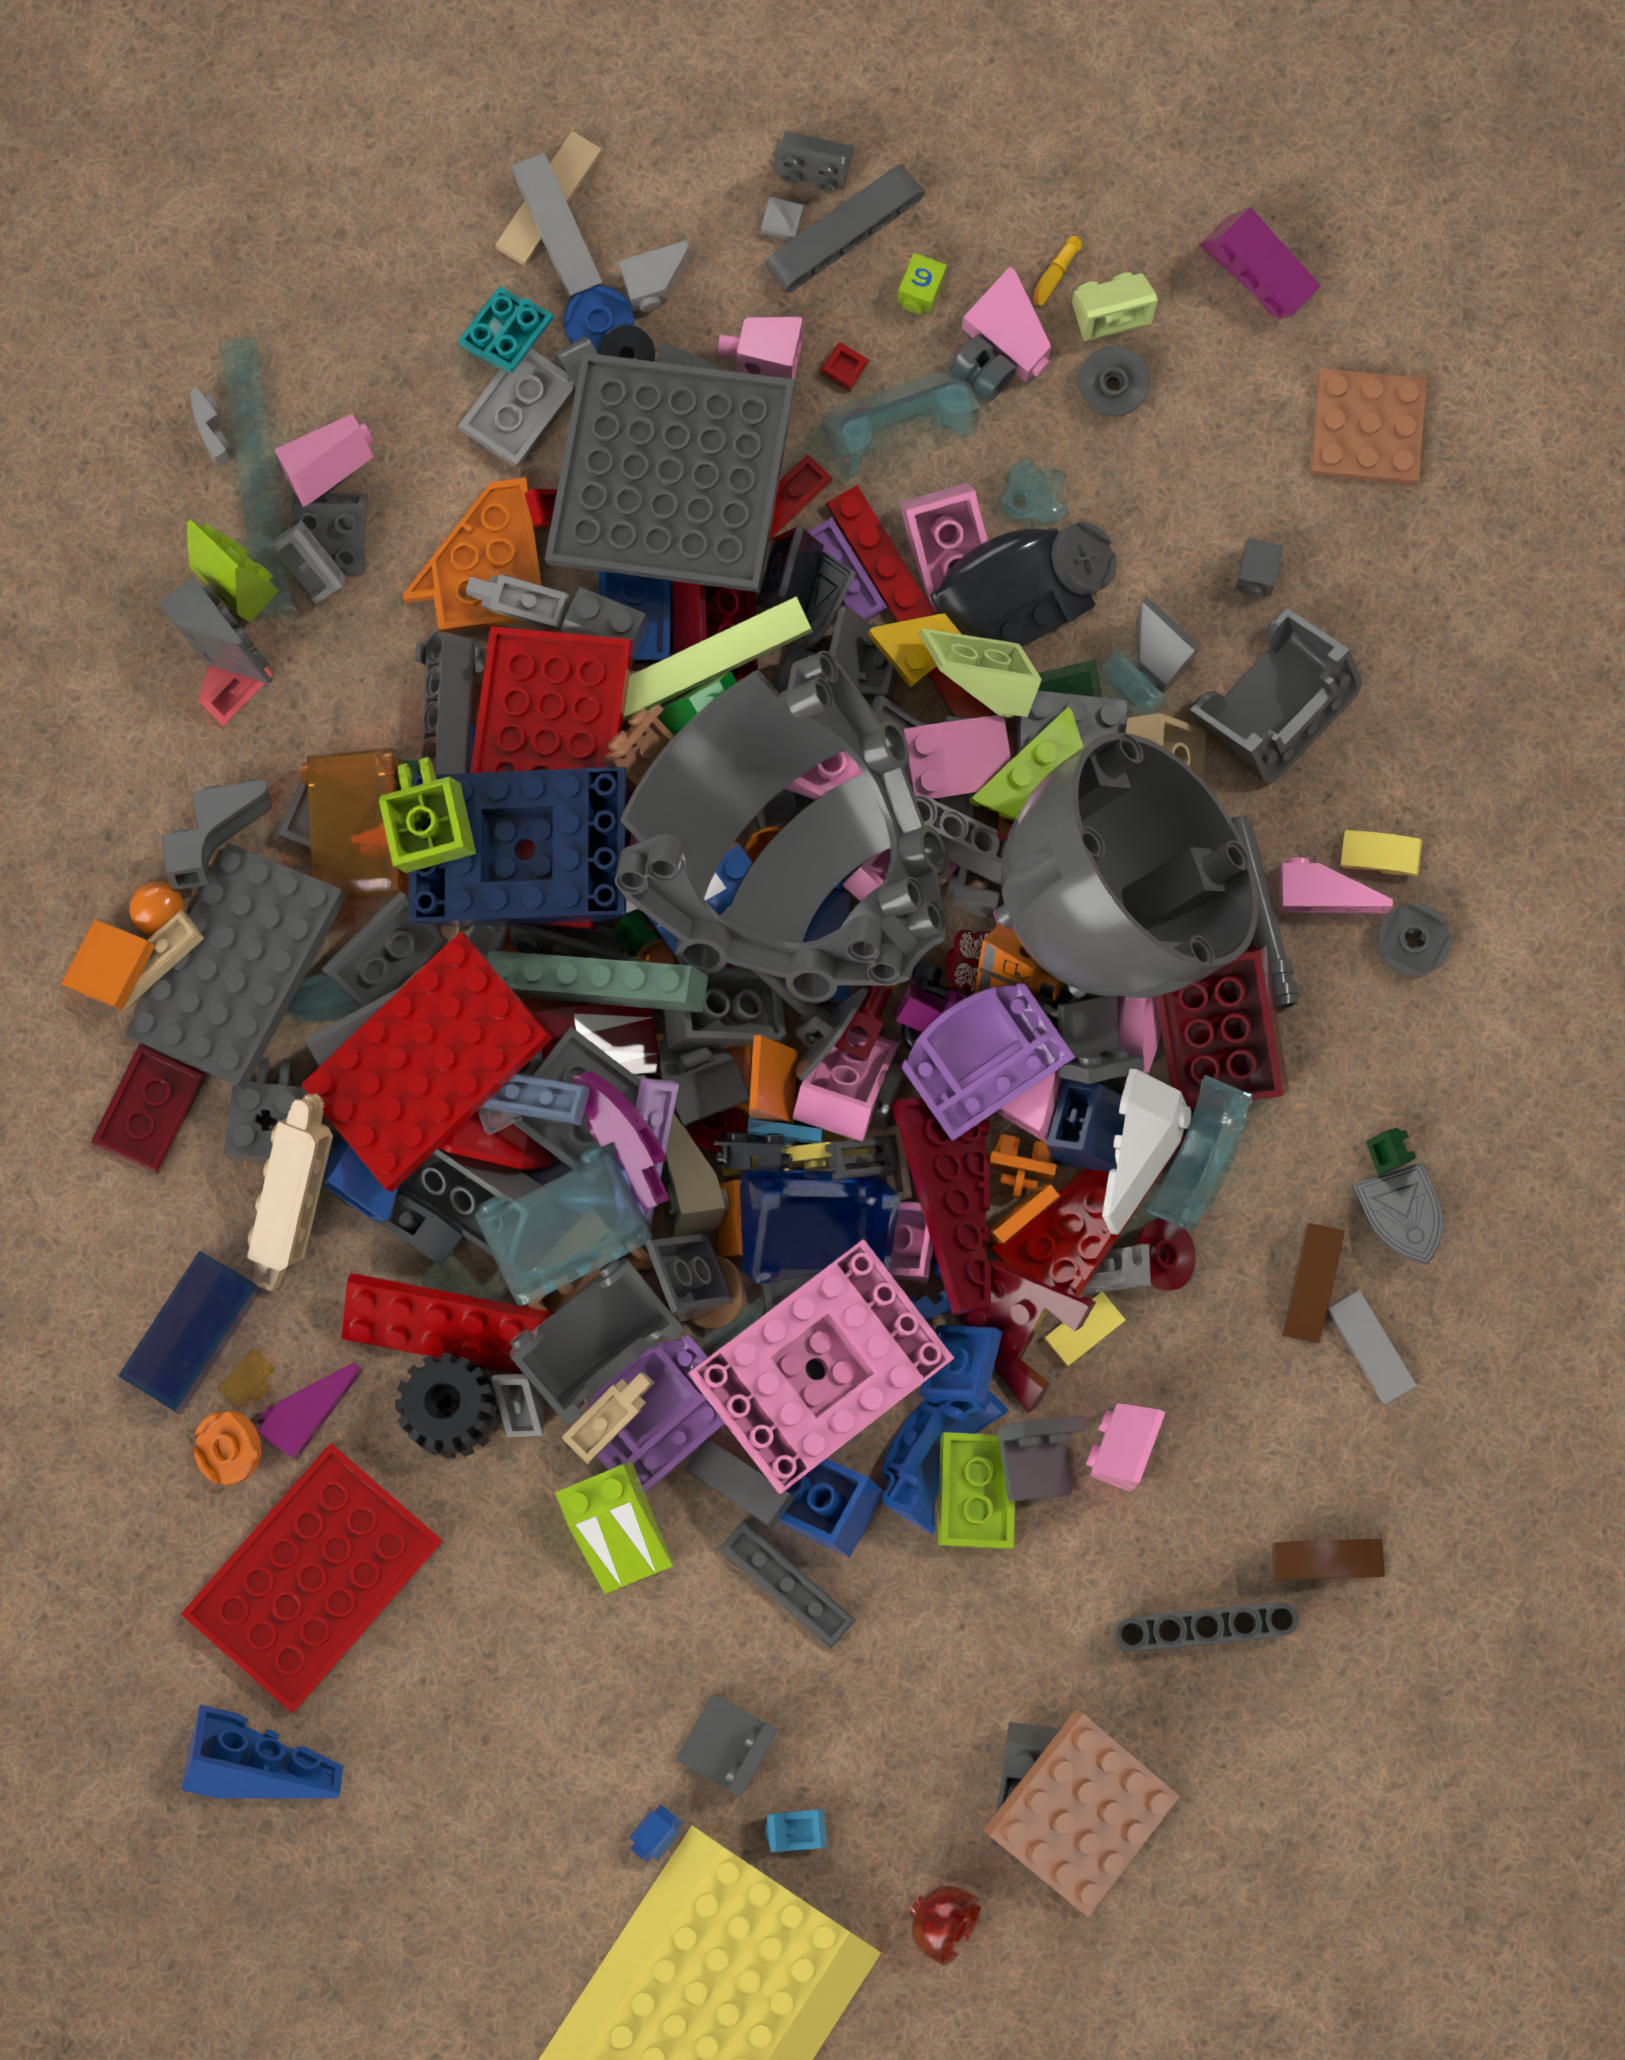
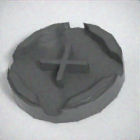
[1051,522,1117,595]

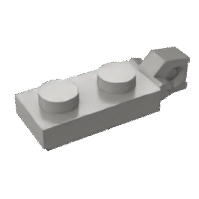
[466,574,569,631]

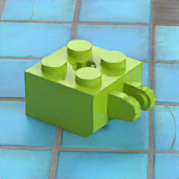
[379,757,476,873]

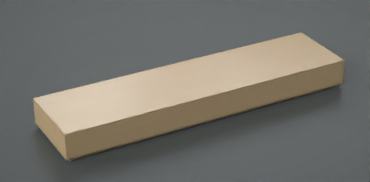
[495,131,602,267]

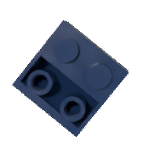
[1046,1079,1125,1172]

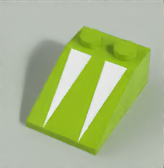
[555,1461,674,1594]

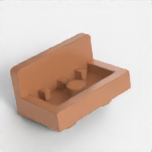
[601,704,674,792]

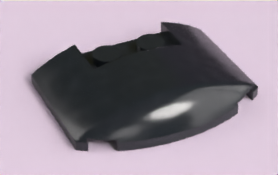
[930,528,1096,646]

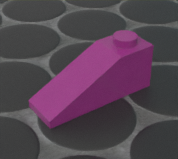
[257,1363,363,1461]

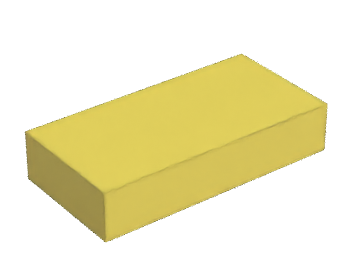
[1044,1291,1125,1367]

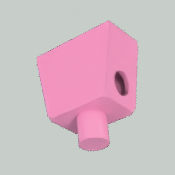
[718,317,803,379]

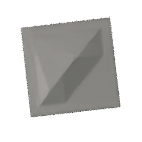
[761,197,804,241]

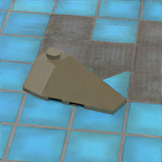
[660,1113,729,1238]

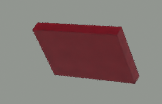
[91,1043,207,1174]

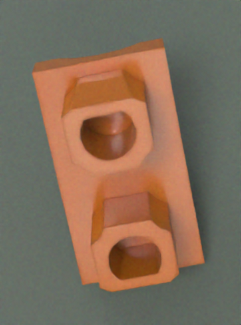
[990,1134,1057,1198]

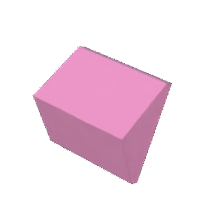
[874,1202,933,1284]

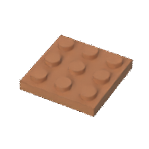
[1311,368,1427,485]

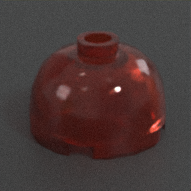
[910,1886,981,1965]

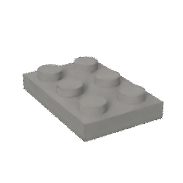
[458,348,574,469]

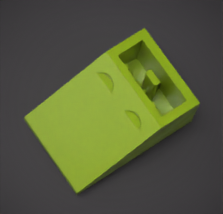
[186,519,279,622]

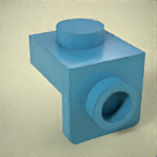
[765,1809,827,1853]

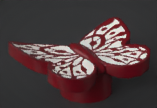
[946,929,991,996]

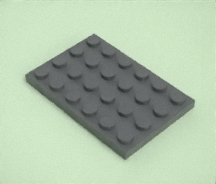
[125,843,348,1090]

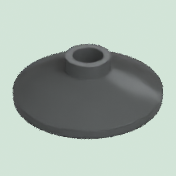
[1078,347,1150,416]

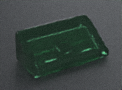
[1038,660,1103,698]

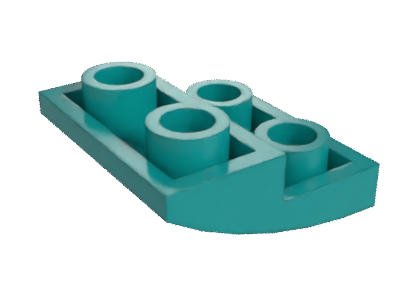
[458,286,554,373]

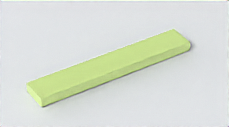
[623,597,813,722]

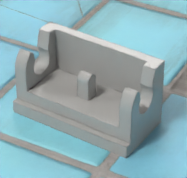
[269,520,346,604]
[1082,1244,1151,1293]

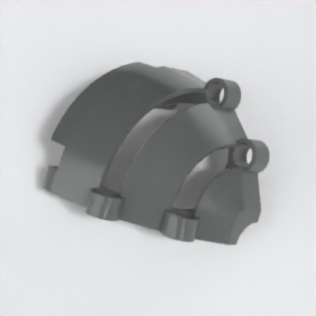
[615,651,948,1003]

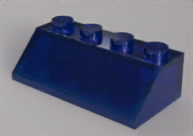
[118,1251,262,1416]

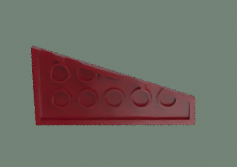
[891,1097,991,1315]

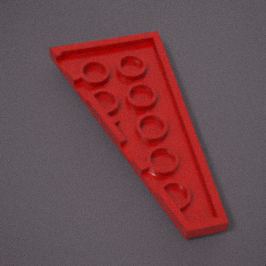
[991,1133,1185,1323]

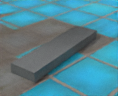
[719,1520,856,1648]

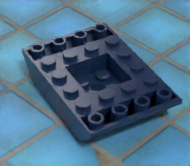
[409,767,627,927]

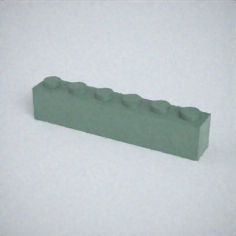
[488,950,708,1012]

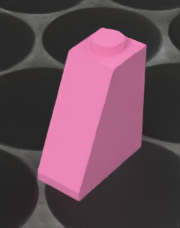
[962,267,1051,382]
[274,414,374,507]
[996,1069,1069,1144]

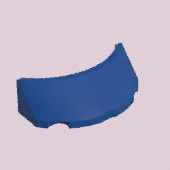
[882,1390,1009,1535]

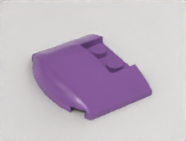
[902,983,1075,1141]
[588,1335,726,1494]

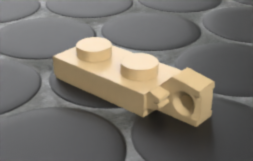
[561,1372,655,1464]

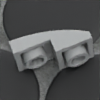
[191,387,230,468]

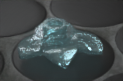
[1001,458,1068,524]

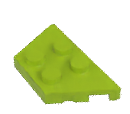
[968,707,1084,821]

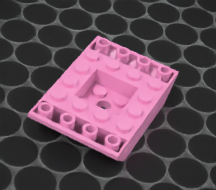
[688,1239,954,1494]

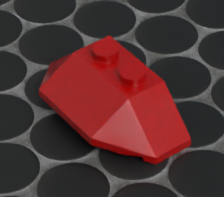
[439,1108,553,1169]

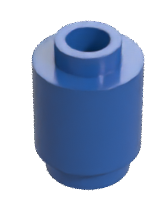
[629,1804,684,1863]

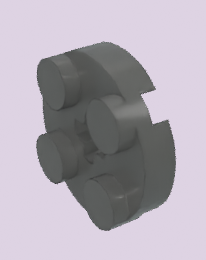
[1377,903,1452,977]

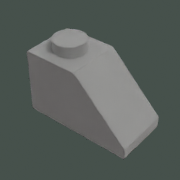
[618,240,691,312]

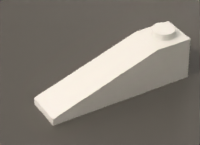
[1102,1068,1191,1235]

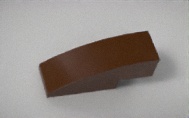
[1282,1223,1345,1344]
[1271,1539,1385,1582]

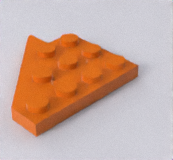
[402,477,542,633]

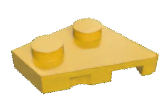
[866,613,962,688]

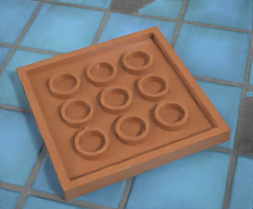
[983,1709,1180,1917]

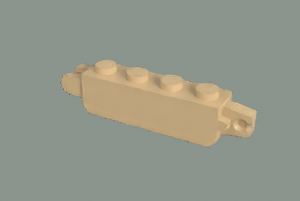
[247,1093,333,1291]

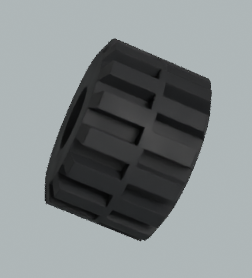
[395,1353,500,1458]

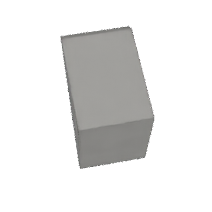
[492,1374,544,1437]

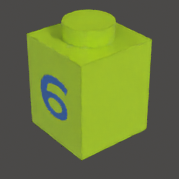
[897,253,947,314]

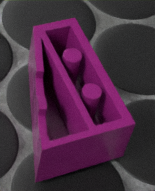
[1199,207,1321,319]

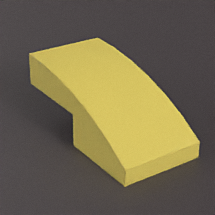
[1341,830,1422,876]

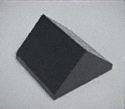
[756,526,824,614]

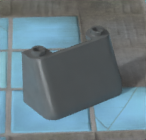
[1190,608,1362,783]
[509,1257,685,1426]

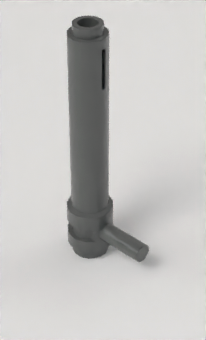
[1231,816,1299,1011]

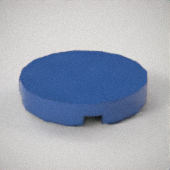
[563,285,635,351]

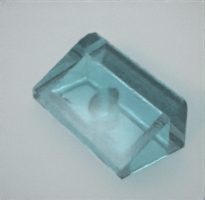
[1097,649,1166,717]

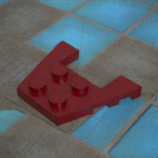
[960,1260,1096,1412]

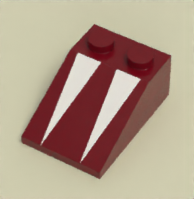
[537,1004,661,1076]

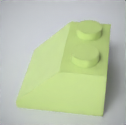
[1072,272,1158,341]

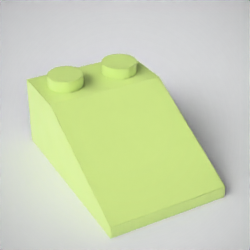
[919,628,1042,718]

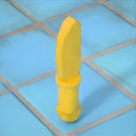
[1033,236,1082,306]

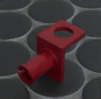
[834,985,892,1061]

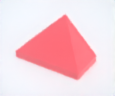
[199,650,273,727]

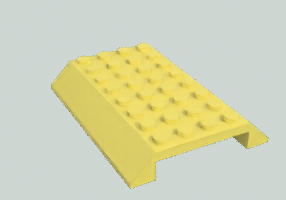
[539,1825,881,2060]

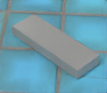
[1327,1290,1417,1405]

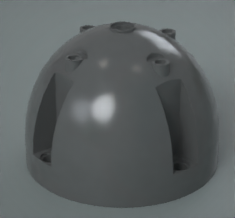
[995,733,1258,998]

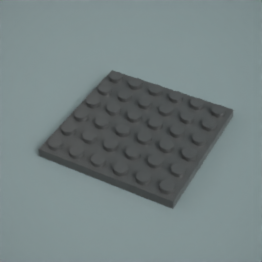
[545,353,796,592]

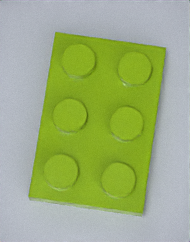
[937,1432,1015,1549]

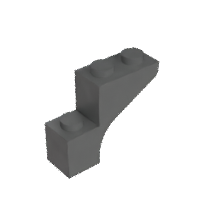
[161,779,272,891]

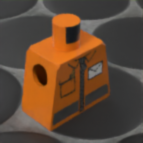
[974,923,1063,1001]

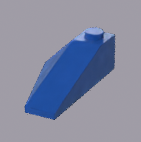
[181,1705,343,1798]

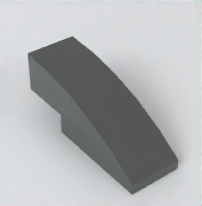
[685,1439,794,1530]

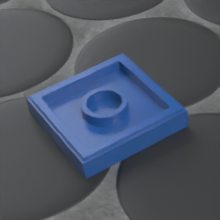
[919,1325,1003,1403]

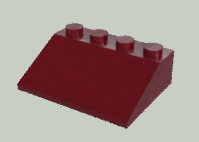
[1156,945,1289,1109]

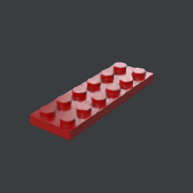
[341,1273,554,1374]

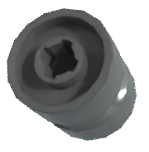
[950,335,1017,403]

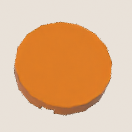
[193,1410,262,1485]

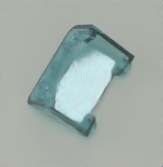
[823,371,980,481]
[475,1146,652,1305]

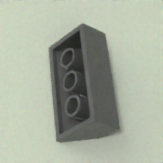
[397,1148,555,1268]

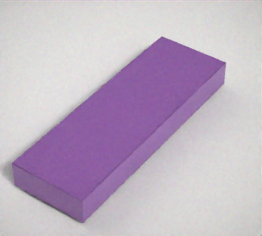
[807,518,887,621]

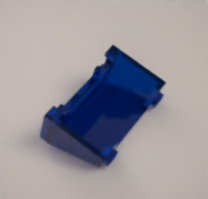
[739,1170,901,1284]

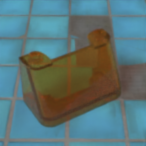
[300,748,405,900]

